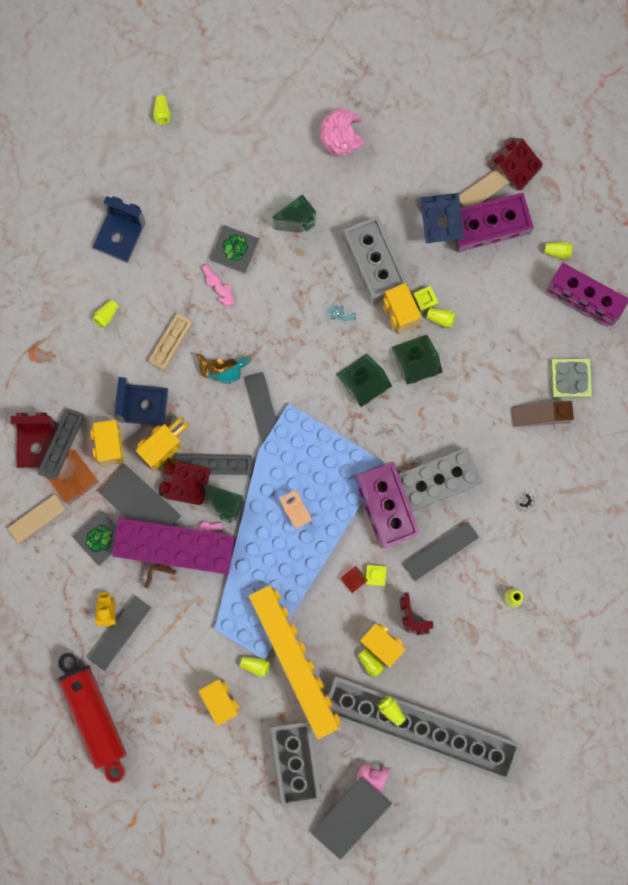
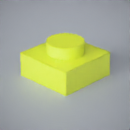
[413,286,438,312]
[365,565,386,586]

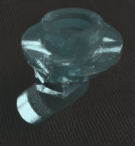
[329,304,356,321]

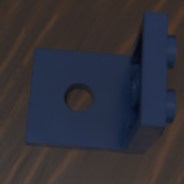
[416,193,464,244]
[93,196,146,263]
[114,377,169,427]

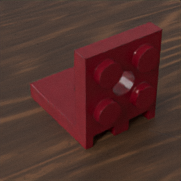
[11,412,56,468]

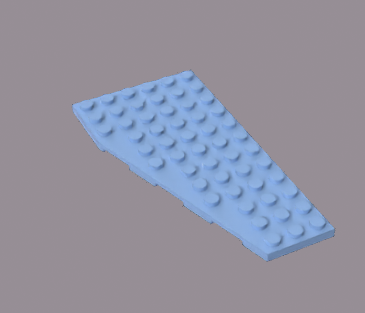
[215,403,385,659]

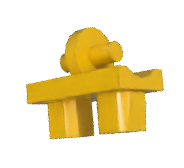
[95,592,116,627]

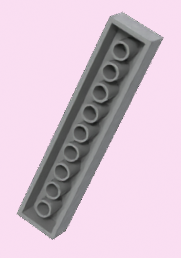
[328,676,522,782]

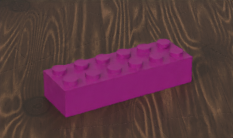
[112,517,235,575]

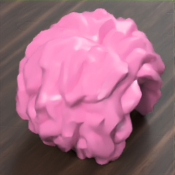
[320,107,364,157]

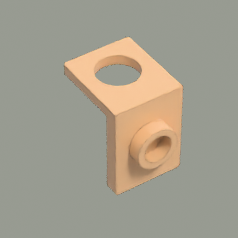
[279,490,312,529]

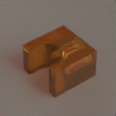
[47,449,100,505]

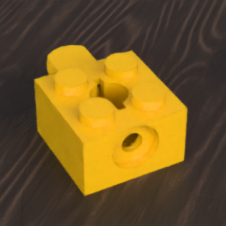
[136,417,190,472]

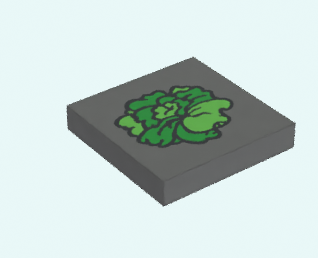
[210,225,259,274]
[73,511,117,566]

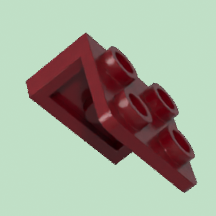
[488,137,543,190]
[159,458,211,505]
[400,592,434,636]

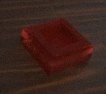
[340,566,368,593]

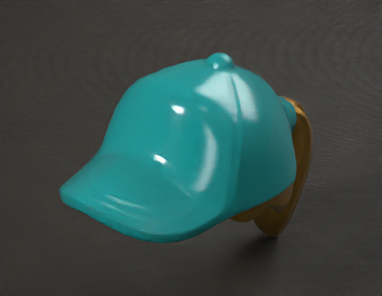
[196,354,251,384]

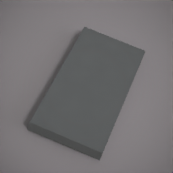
[99,464,181,525]
[311,776,392,860]

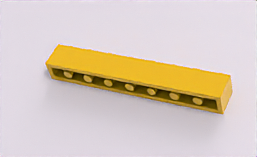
[249,585,342,740]

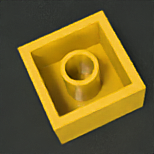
[381,283,422,334]
[90,420,125,466]
[359,623,405,668]
[198,679,240,726]

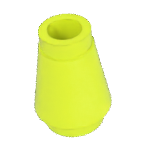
[153,95,171,125]
[545,241,573,260]
[92,300,119,328]
[427,308,456,329]
[505,588,524,608]
[358,649,385,679]
[240,657,270,678]
[378,695,406,726]

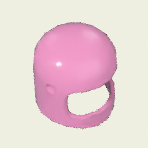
[356,763,390,793]

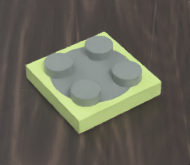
[551,359,592,398]

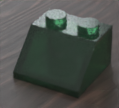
[272,194,317,233]
[392,335,443,385]
[336,354,392,407]
[204,484,243,523]

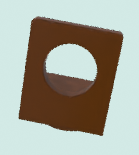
[145,564,177,589]

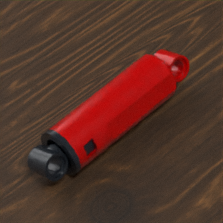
[57,653,127,783]

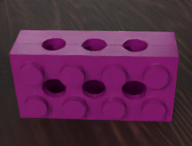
[455,192,534,252]
[546,262,628,327]
[353,462,421,549]

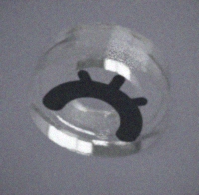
[515,492,535,511]

